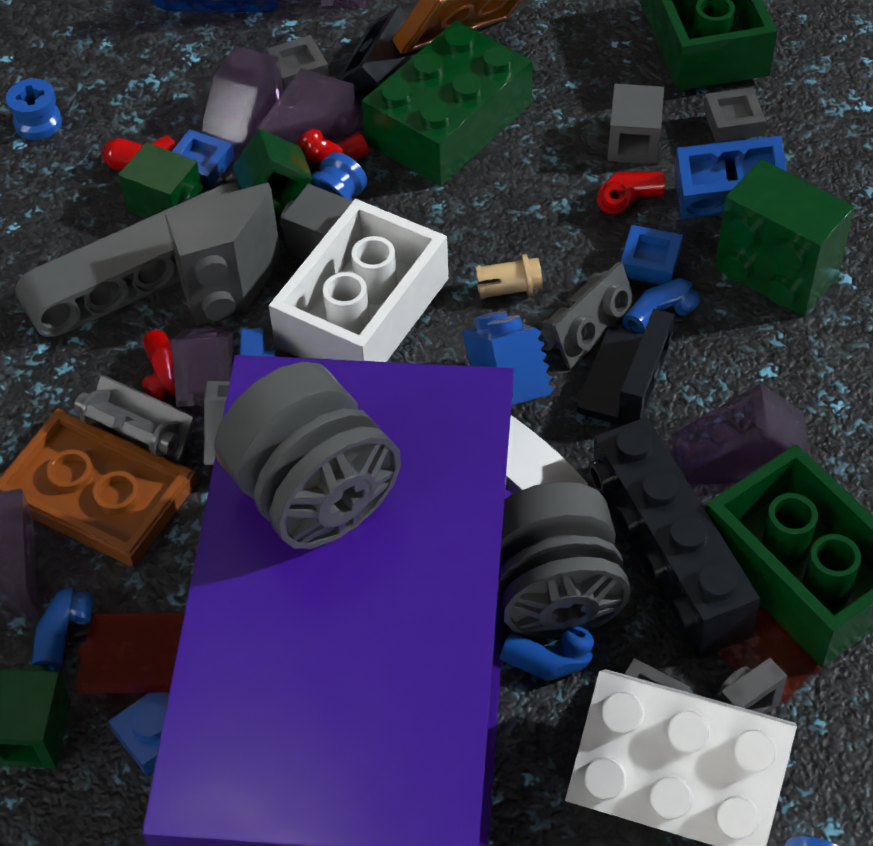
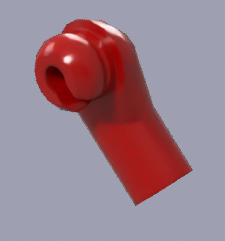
[142,330,181,401]

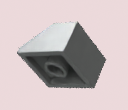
[164,182,282,326]

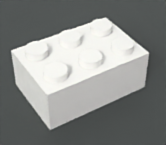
[268,199,449,362]
[565,669,797,846]

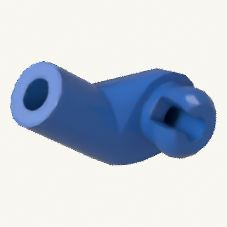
[622,278,701,334]
[31,587,93,673]
[500,626,594,681]

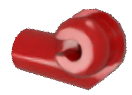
[297,129,369,169]
[102,135,176,172]
[597,172,665,214]

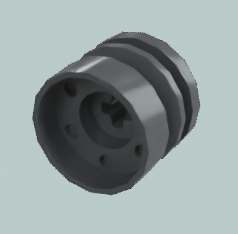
[214,361,401,549]
[498,481,631,639]

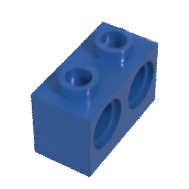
[674,135,787,220]

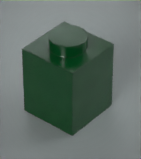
[232,128,313,215]
[118,142,204,218]
[0,665,71,769]

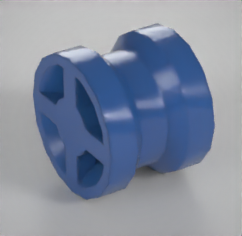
[6,78,62,140]
[310,152,367,200]

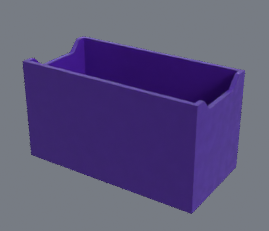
[142,355,514,846]

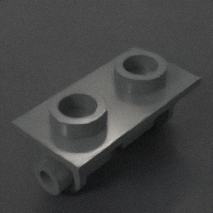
[537,262,635,369]
[74,375,196,464]

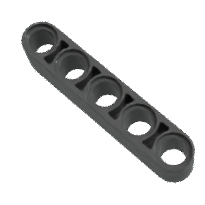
[15,183,240,337]

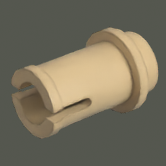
[475,254,543,300]

